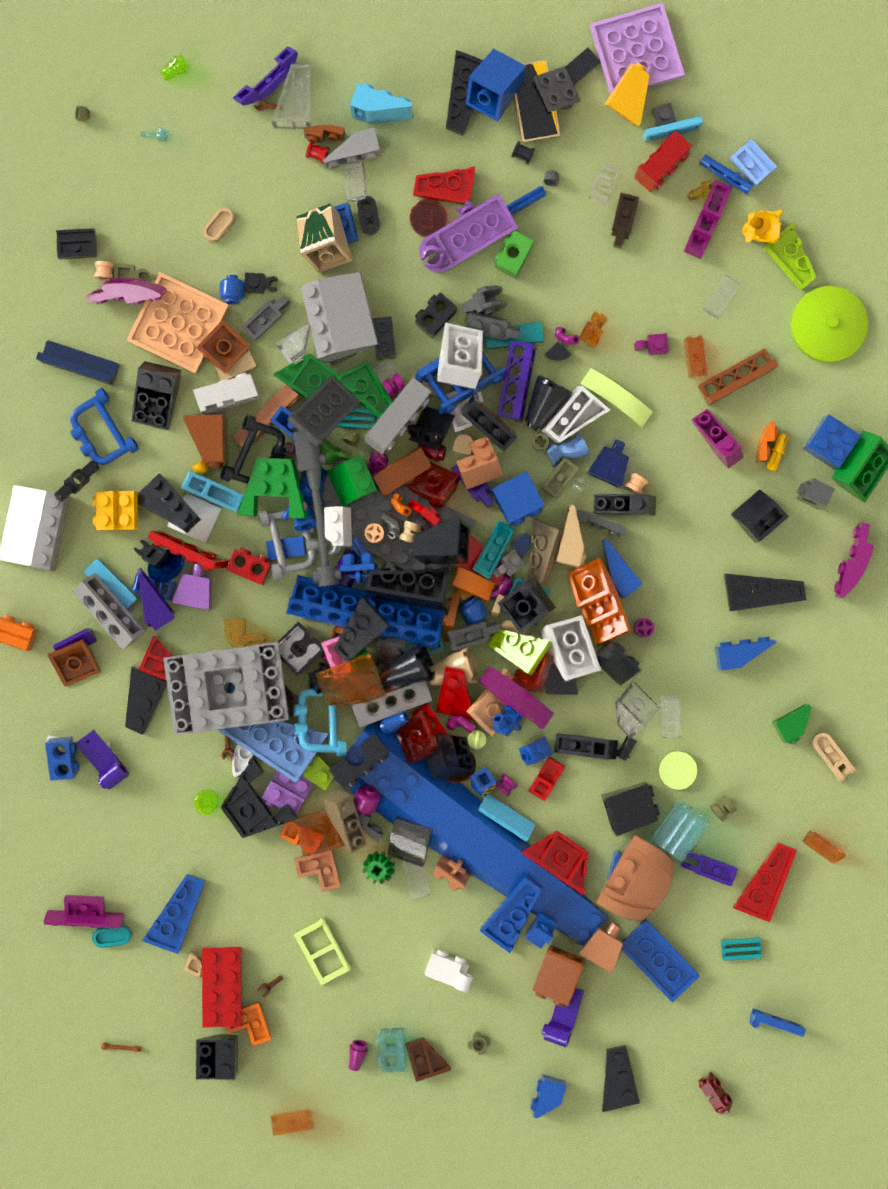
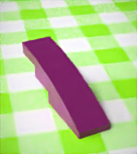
[683,180,732,259]
[479,666,554,729]

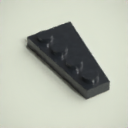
[446,50,483,136]

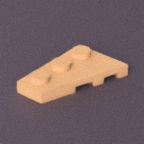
[466,669,519,737]

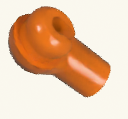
[390,493,411,516]

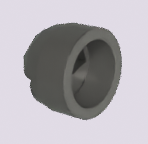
[543,170,559,187]

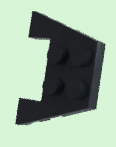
[220,757,298,838]

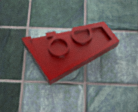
[436,666,474,720]

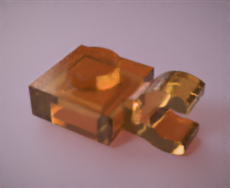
[579,312,607,348]

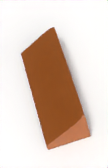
[372,447,431,496]

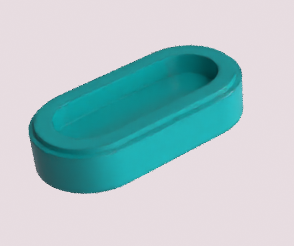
[92,925,132,948]

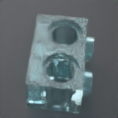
[377,1028,405,1072]

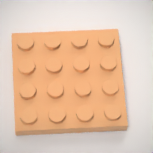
[126,272,229,374]

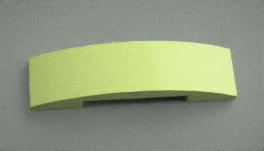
[580,368,653,428]

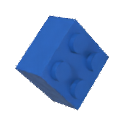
[803,414,861,470]

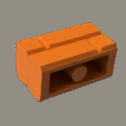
[0,614,38,651]

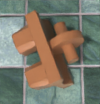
[433,855,471,891]

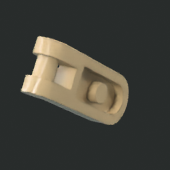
[812,732,856,783]

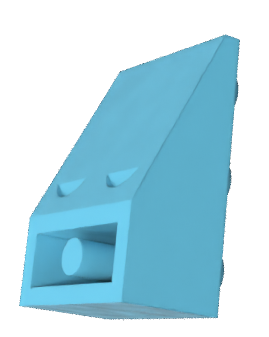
[350,83,413,124]

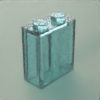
[651,801,711,863]

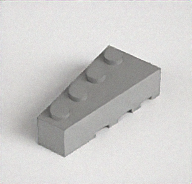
[364,378,431,455]

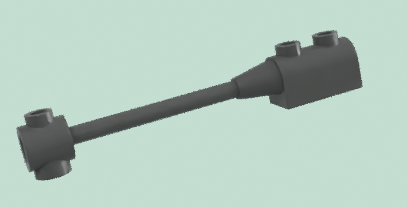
[293,431,341,587]

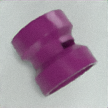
[382,373,406,399]

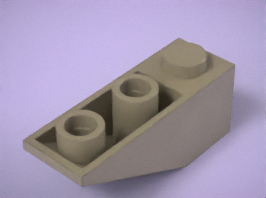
[323,789,366,854]

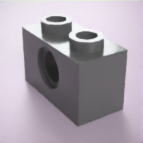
[797,478,835,509]

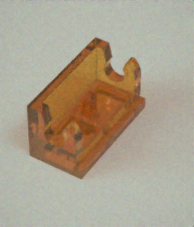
[683,335,707,378]
[271,1109,314,1136]

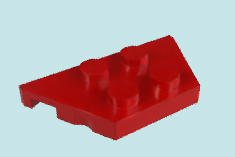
[521,831,589,895]

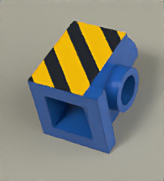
[470,767,497,797]

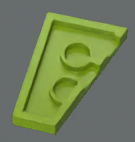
[763,222,816,291]

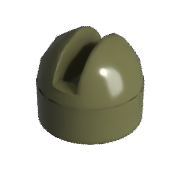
[75,105,90,122]
[342,430,359,447]

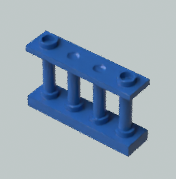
[415,338,506,415]

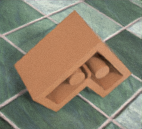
[456,436,503,489]

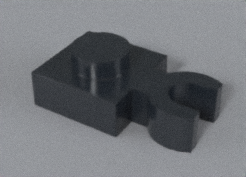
[244,272,278,294]
[134,540,169,569]

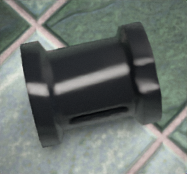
[511,141,535,165]

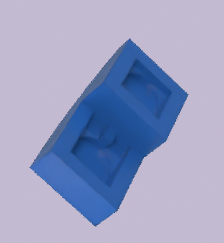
[266,536,306,561]

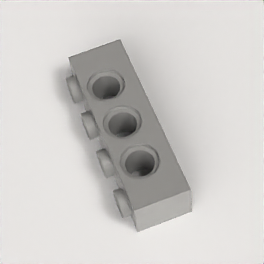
[73,573,145,650]
[351,682,432,727]

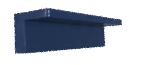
[36,340,119,386]

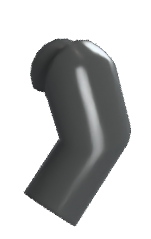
[380,512,401,540]

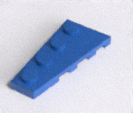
[480,875,542,953]

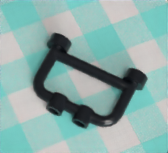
[220,414,286,484]

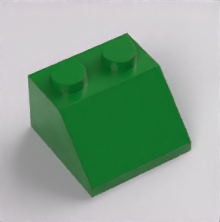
[327,454,378,507]

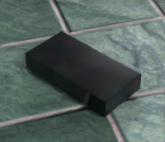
[565,47,600,85]

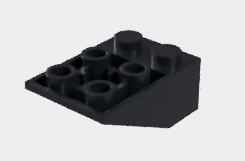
[131,361,181,430]
[596,642,641,686]

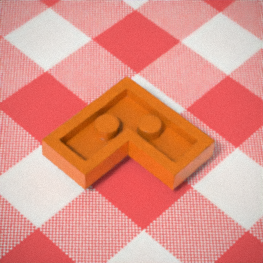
[226,1002,272,1046]

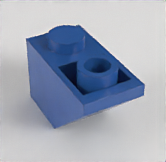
[530,1074,566,1118]

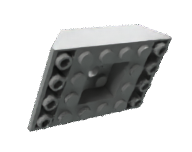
[164,642,289,735]

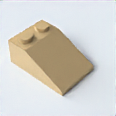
[554,505,586,568]

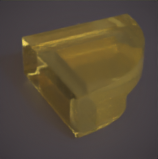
[687,181,712,201]

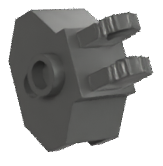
[462,285,508,316]

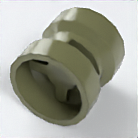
[710,795,737,822]

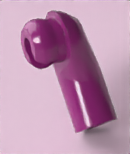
[490,575,513,599]

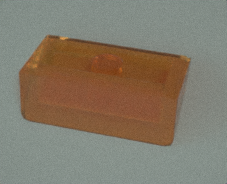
[803,830,846,863]

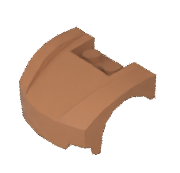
[596,834,674,921]

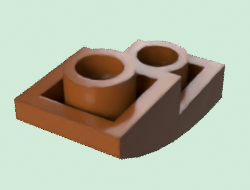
[303,125,345,144]

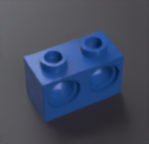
[45,736,79,781]

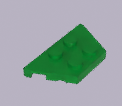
[273,353,340,399]

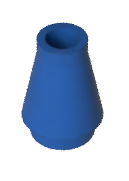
[380,711,409,735]

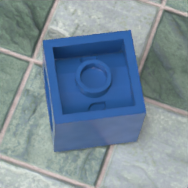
[491,471,545,527]

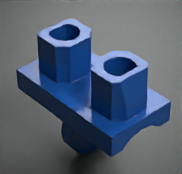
[340,553,378,584]
[492,705,522,737]

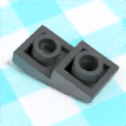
[357,812,384,842]

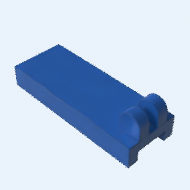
[750,1008,806,1037]

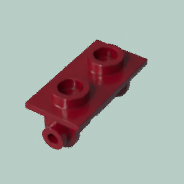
[698,1072,732,1114]

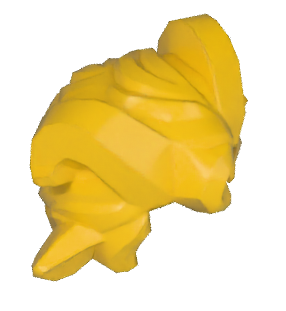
[742,209,783,243]

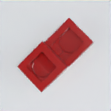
[528,756,565,801]

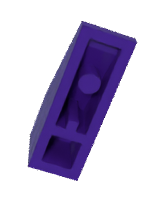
[138,567,175,631]

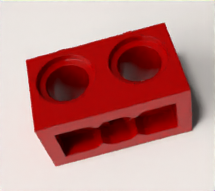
[226,547,272,586]

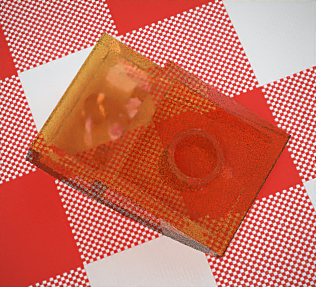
[295,810,346,857]

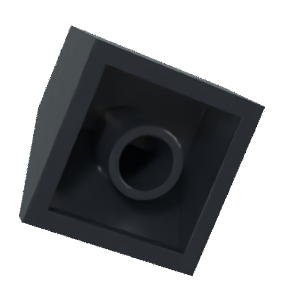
[498,577,556,634]

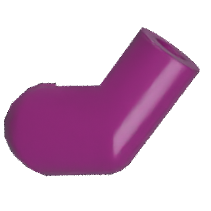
[554,327,580,345]
[446,716,476,733]

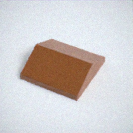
[196,320,251,374]
[48,639,100,687]

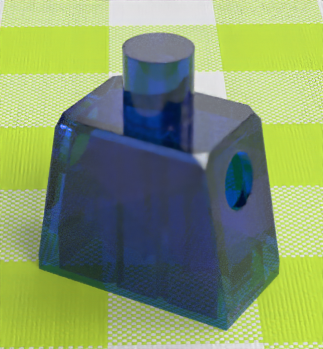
[586,439,629,488]

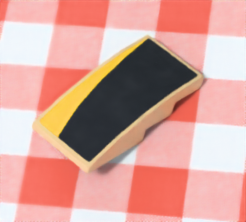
[514,59,560,143]

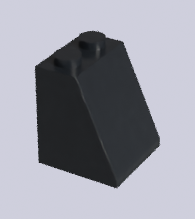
[410,517,470,564]
[601,782,660,836]

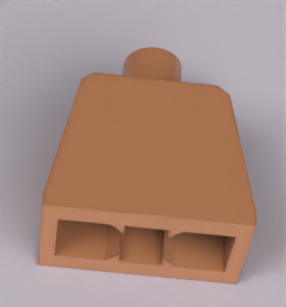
[579,922,623,974]

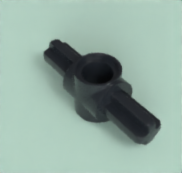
[54,461,99,502]

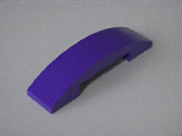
[233,46,298,106]

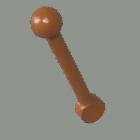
[101,1042,141,1052]

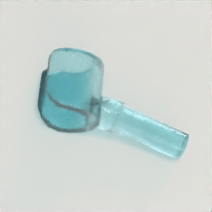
[141,127,169,141]

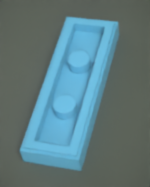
[643,116,703,142]
[84,558,138,610]
[478,793,536,841]

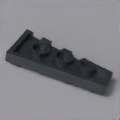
[138,473,201,533]
[724,573,807,611]

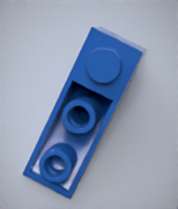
[715,637,776,670]

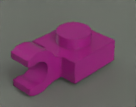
[634,333,669,355]

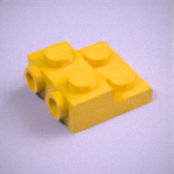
[92,491,138,531]

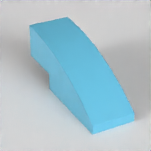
[181,471,244,513]

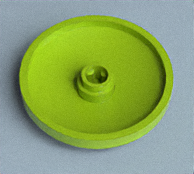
[790,286,868,363]

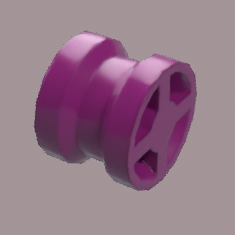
[368,451,388,475]
[634,618,654,637]
[496,773,518,797]

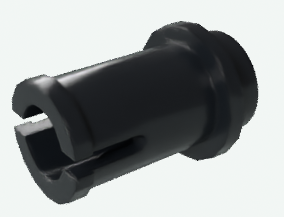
[617,735,637,761]

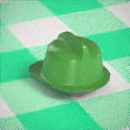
[319,438,353,465]

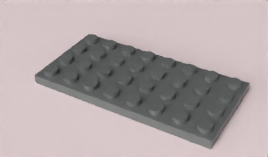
[311,450,476,572]

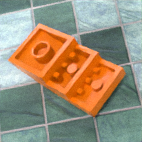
[568,558,631,646]

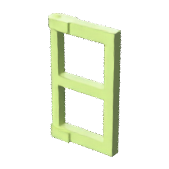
[294,918,352,985]

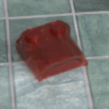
[407,462,460,508]
[396,711,438,764]

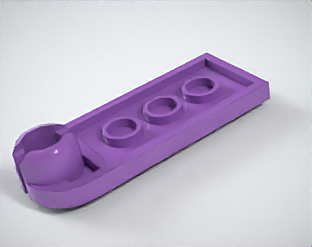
[419,193,518,273]

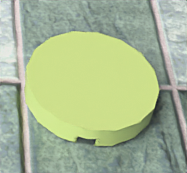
[658,751,698,790]

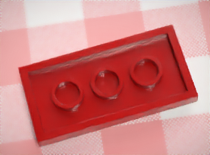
[202,947,242,1028]

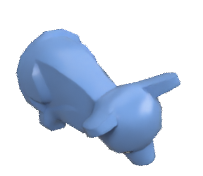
[548,433,590,467]

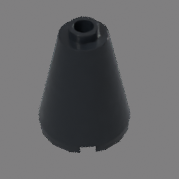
[525,375,572,431]
[379,644,435,687]

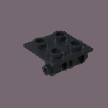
[407,406,455,450]

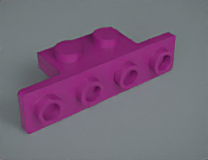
[43,895,124,928]

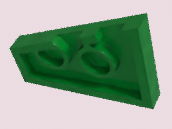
[335,361,392,419]

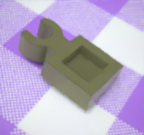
[113,263,148,280]

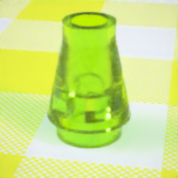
[160,55,189,81]

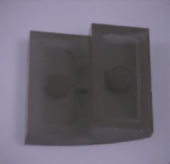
[387,817,433,867]

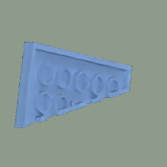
[217,721,329,783]

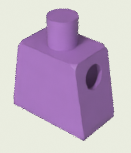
[172,564,212,610]

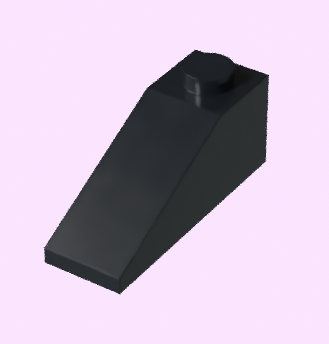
[554,733,618,760]

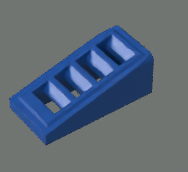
[132,573,176,601]

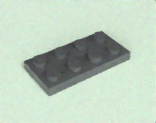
[287,376,361,446]

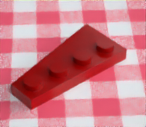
[733,842,797,922]

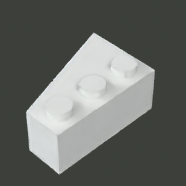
[193,373,260,415]
[541,385,610,443]

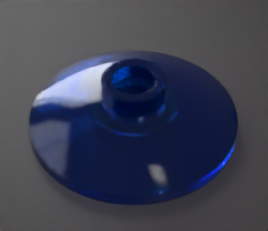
[148,549,184,583]

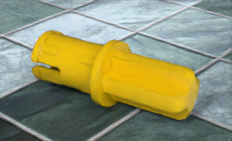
[766,433,790,472]

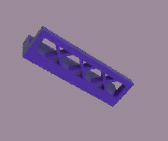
[497,341,537,423]

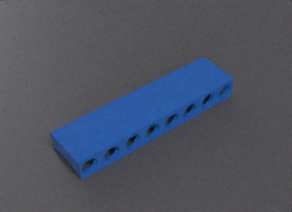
[286,575,446,649]

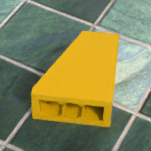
[605,63,650,126]

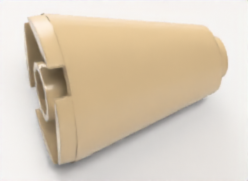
[427,647,480,686]

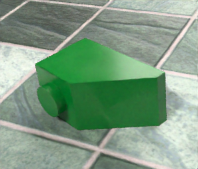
[772,704,811,744]

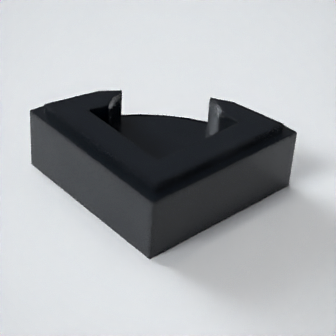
[544,341,571,361]

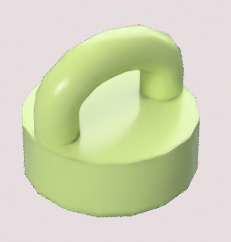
[468,730,486,749]

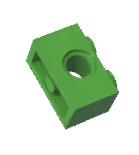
[494,230,534,279]

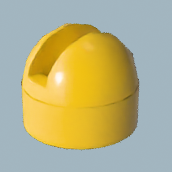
[192,460,208,475]

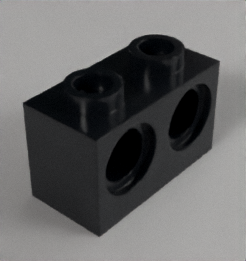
[415,292,458,339]
[372,316,396,360]

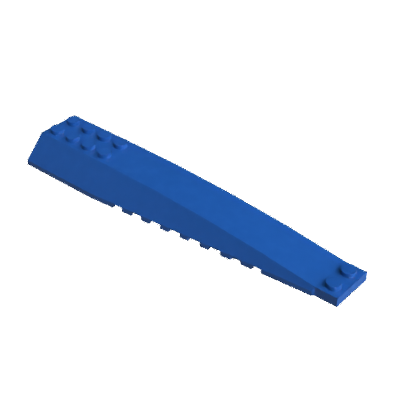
[334,719,608,946]

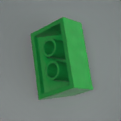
[832,430,888,503]

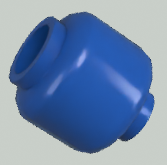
[220,275,245,304]
[459,596,488,625]

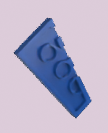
[142,873,205,954]

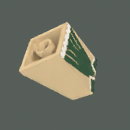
[297,203,352,273]

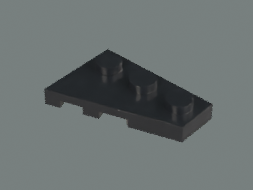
[125,666,167,735]

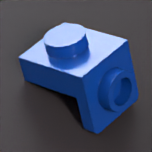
[519,736,553,766]

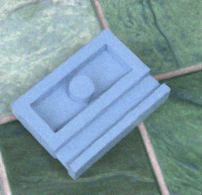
[730,139,777,187]

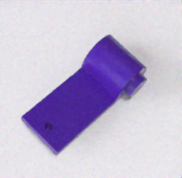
[76,729,129,790]
[541,988,584,1048]

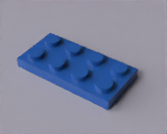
[621,919,700,1003]

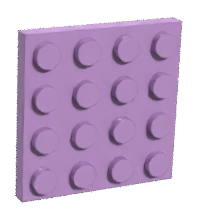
[589,2,685,95]

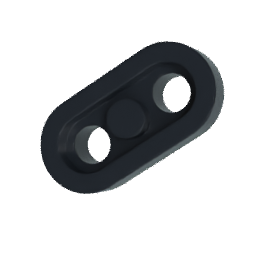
[357,196,380,235]

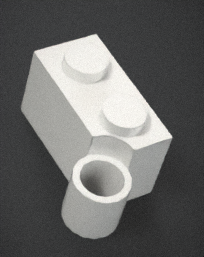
[324,506,352,555]
[425,949,474,992]

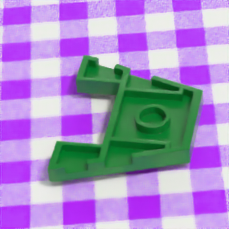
[238,458,308,519]

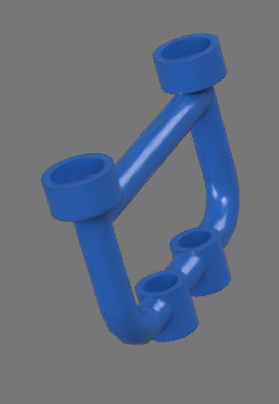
[70,388,139,465]

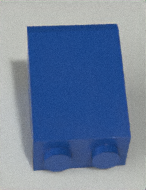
[465,48,526,121]

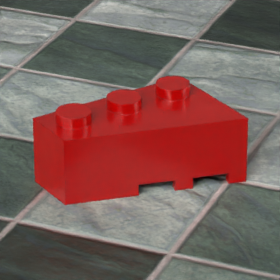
[634,131,692,193]

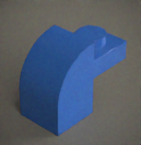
[525,913,558,949]

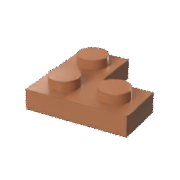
[294,849,341,892]

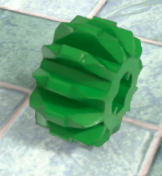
[363,851,395,884]

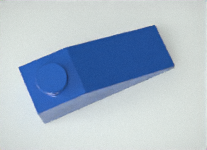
[602,539,642,599]

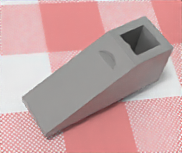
[323,127,380,169]

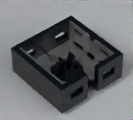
[277,622,324,676]

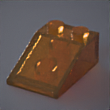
[315,653,386,705]

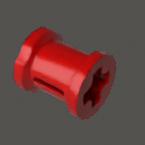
[305,141,329,164]

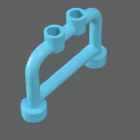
[293,686,347,757]

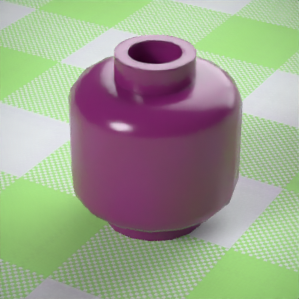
[353,786,381,815]

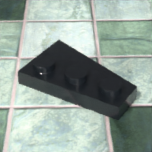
[334,596,390,663]
[602,1045,640,1112]

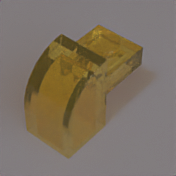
[224,619,265,648]

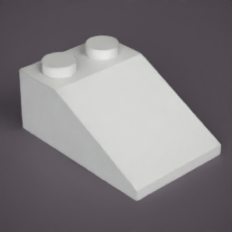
[437,323,483,389]
[540,615,601,681]

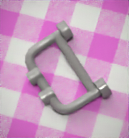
[258,510,319,580]

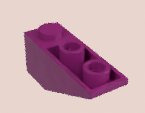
[692,409,744,468]

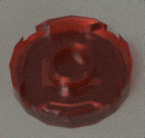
[409,199,447,237]

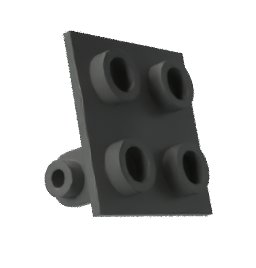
[532,66,581,112]

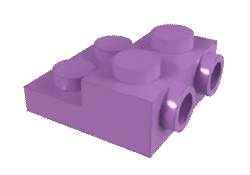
[262,771,314,815]

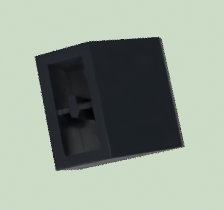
[730,489,789,543]
[423,733,475,780]
[196,1034,238,1080]

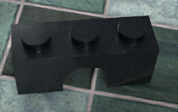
[329,732,390,788]

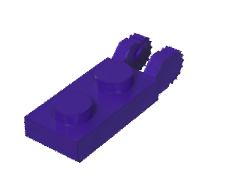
[681,851,738,887]

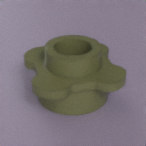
[468,1032,490,1055]

